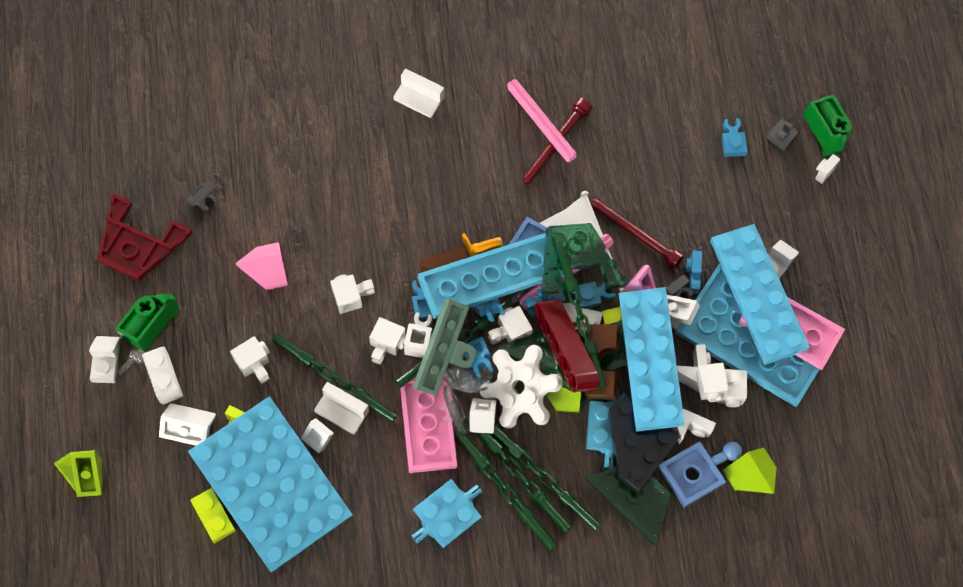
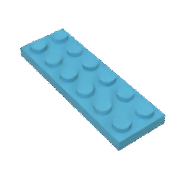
[710,224,810,365]
[417,232,564,319]
[619,287,685,432]

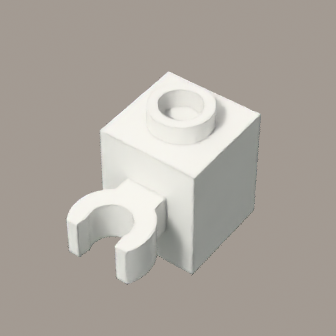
[330,274,375,314]
[488,306,533,347]
[404,312,432,358]
[369,317,406,365]
[230,336,270,384]
[696,363,742,402]

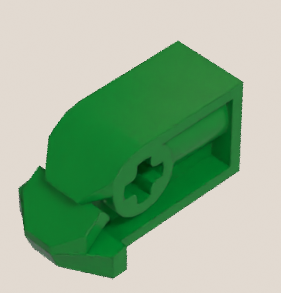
[802,94,852,156]
[115,293,179,352]

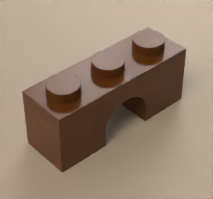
[582,324,621,400]

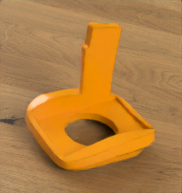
[461,233,503,257]

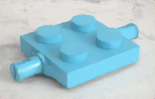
[586,389,620,469]
[411,479,482,548]

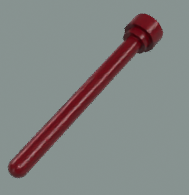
[523,98,593,184]
[590,198,685,269]

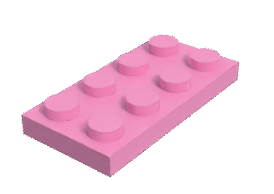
[739,297,845,370]
[400,374,457,473]

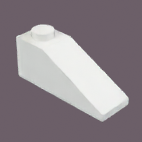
[677,366,747,407]

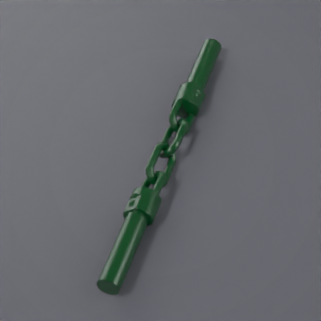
[556,246,606,391]
[395,298,515,388]
[272,333,398,423]
[465,414,572,533]
[492,423,602,531]
[453,427,557,551]

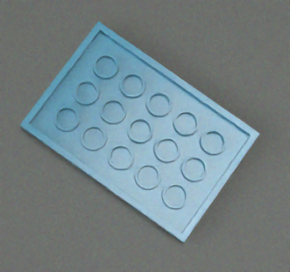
[675,263,820,407]
[188,396,353,573]

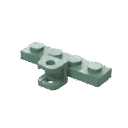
[412,298,476,396]

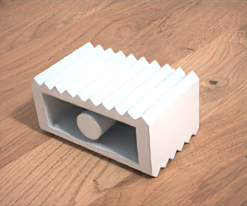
[142,347,183,404]

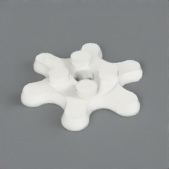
[480,345,563,429]

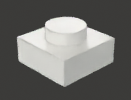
[815,154,840,184]
[692,344,711,367]
[301,418,334,453]

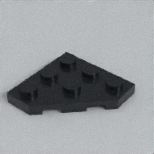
[607,392,681,493]

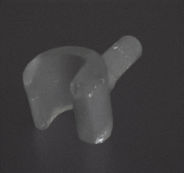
[510,286,533,304]
[116,349,144,376]

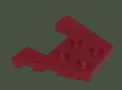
[97,193,193,281]

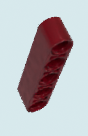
[534,299,599,393]

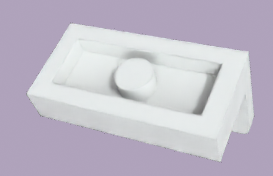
[394,69,444,118]
[314,382,369,435]
[159,404,216,445]

